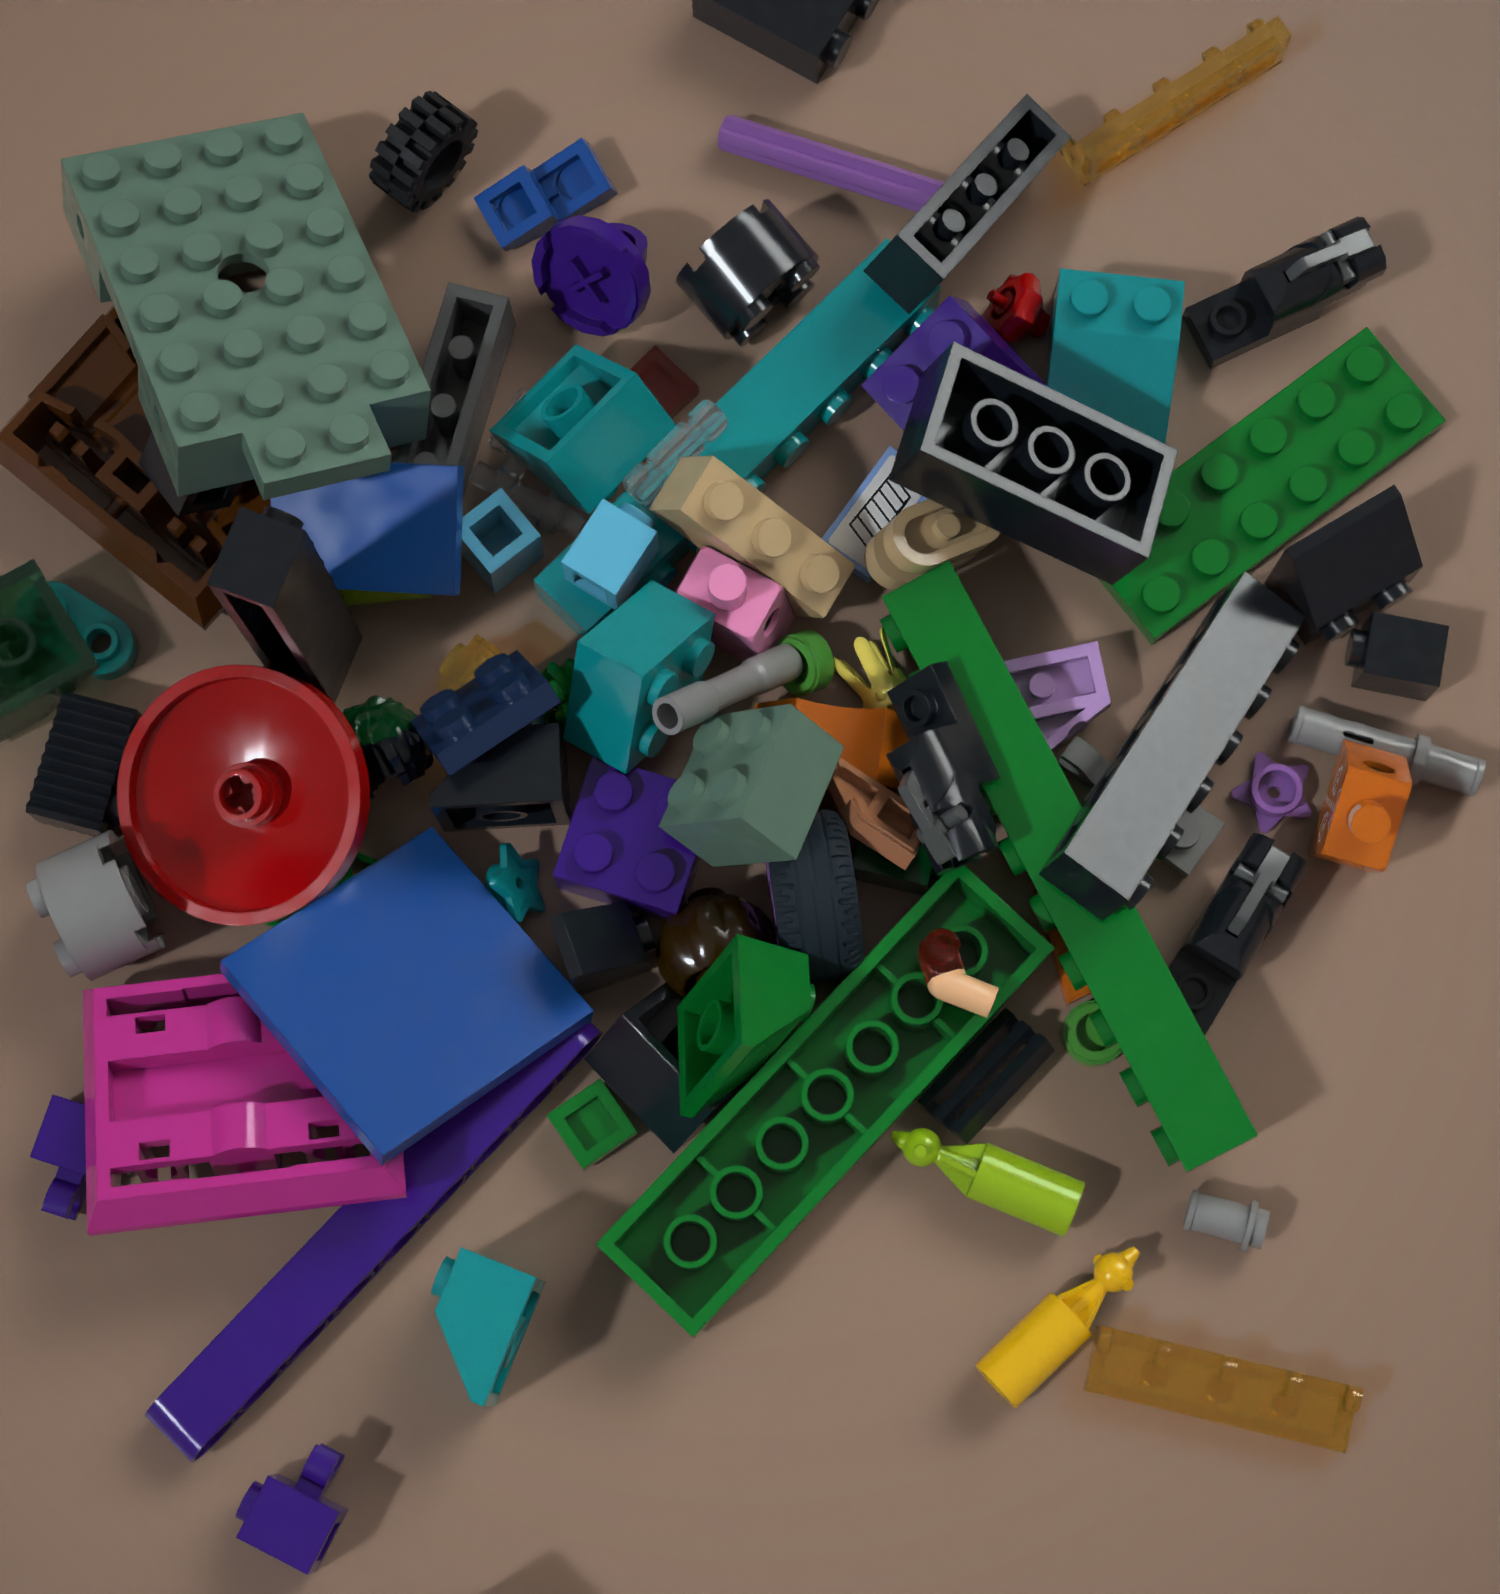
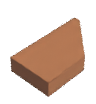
[828,758,923,870]

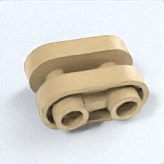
[864,499,1000,590]

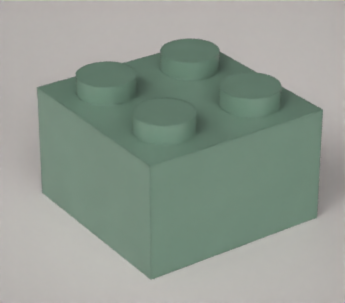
[658,704,844,867]

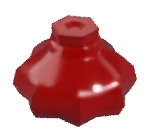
[982,273,1050,342]

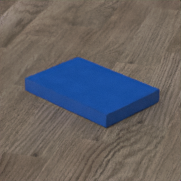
[270,462,464,596]

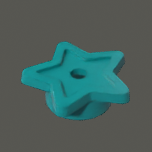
[485,843,545,924]

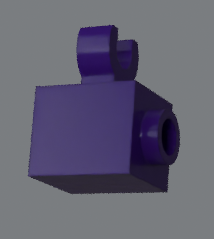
[30,1094,132,1221]
[236,1443,348,1575]

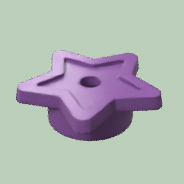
[1231,752,1312,833]

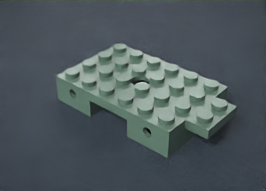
[61,113,431,500]

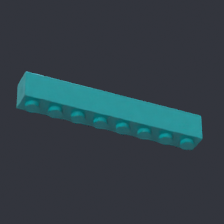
[533,238,941,638]

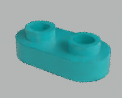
[19,581,138,680]

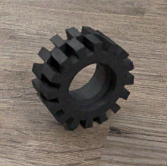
[369,91,478,212]

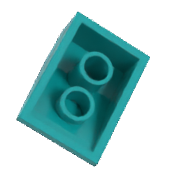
[1044,268,1185,444]

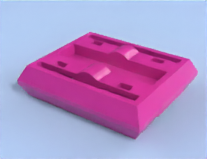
[83,974,407,1236]

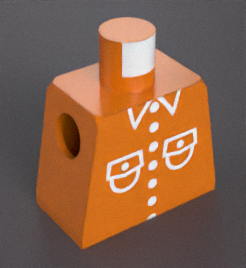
[1307,739,1412,873]

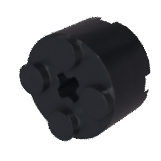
[676,199,820,347]

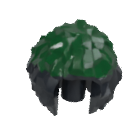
[343,695,434,799]

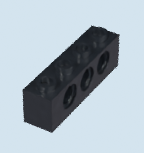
[863,94,1071,314]

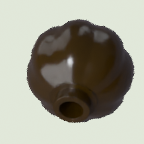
[656,887,777,998]

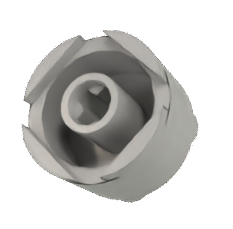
[25,830,166,980]

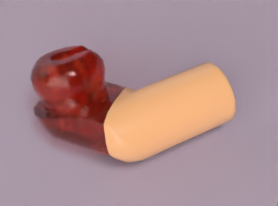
[918,928,999,1018]

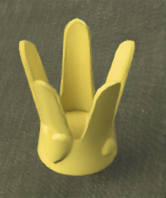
[834,627,907,710]

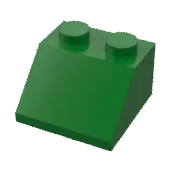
[677,934,815,1118]

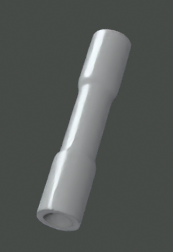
[652,644,803,735]

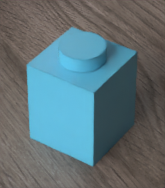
[461,488,544,594]
[561,499,660,610]

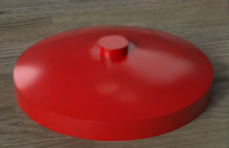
[117,664,370,926]

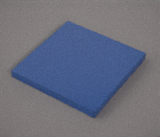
[220,827,594,1166]

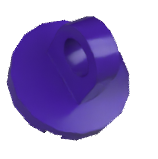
[531,215,651,337]

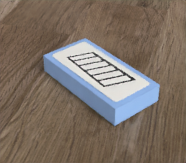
[822,446,928,584]

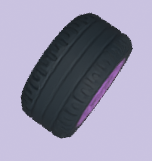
[765,809,864,984]

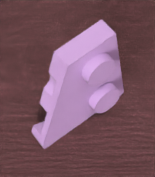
[1004,641,1111,752]

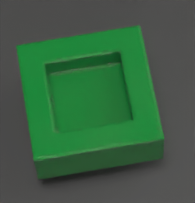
[547,1078,638,1171]

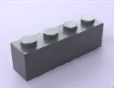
[393,282,516,498]

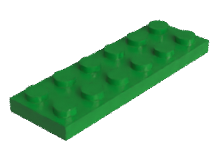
[1099,327,1446,645]

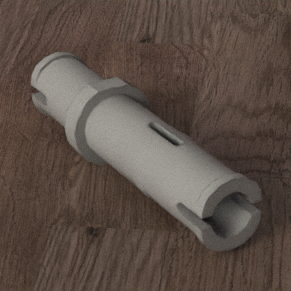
[1288,705,1486,796]

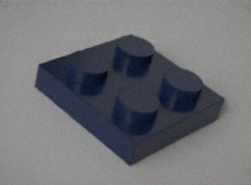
[410,650,561,776]

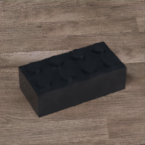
[889,342,1178,585]

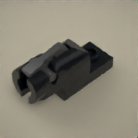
[1182,216,1387,369]
[886,661,1000,875]
[1168,833,1309,1035]

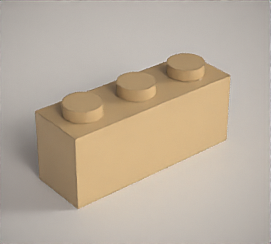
[648,455,856,618]

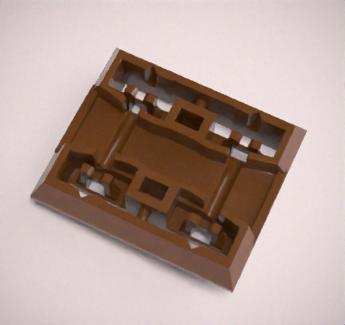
[0,305,271,631]

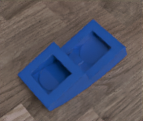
[474,138,618,251]

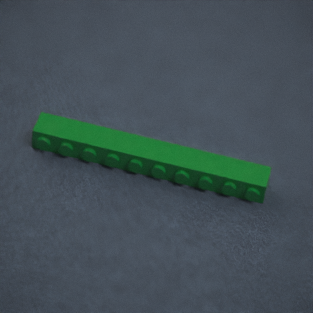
[879,560,1258,1173]

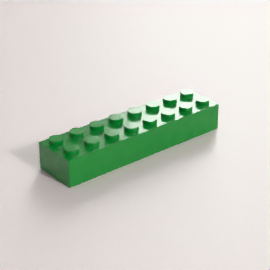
[596,866,1055,1339]

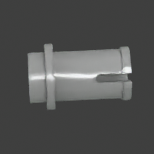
[1183,1189,1270,1252]

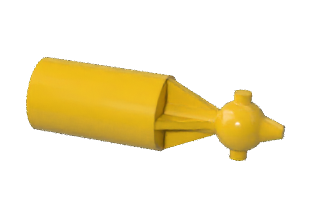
[974,1246,1140,1409]

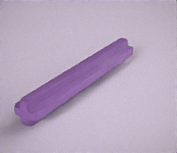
[718,115,944,212]

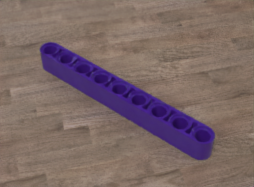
[145,1022,602,1463]

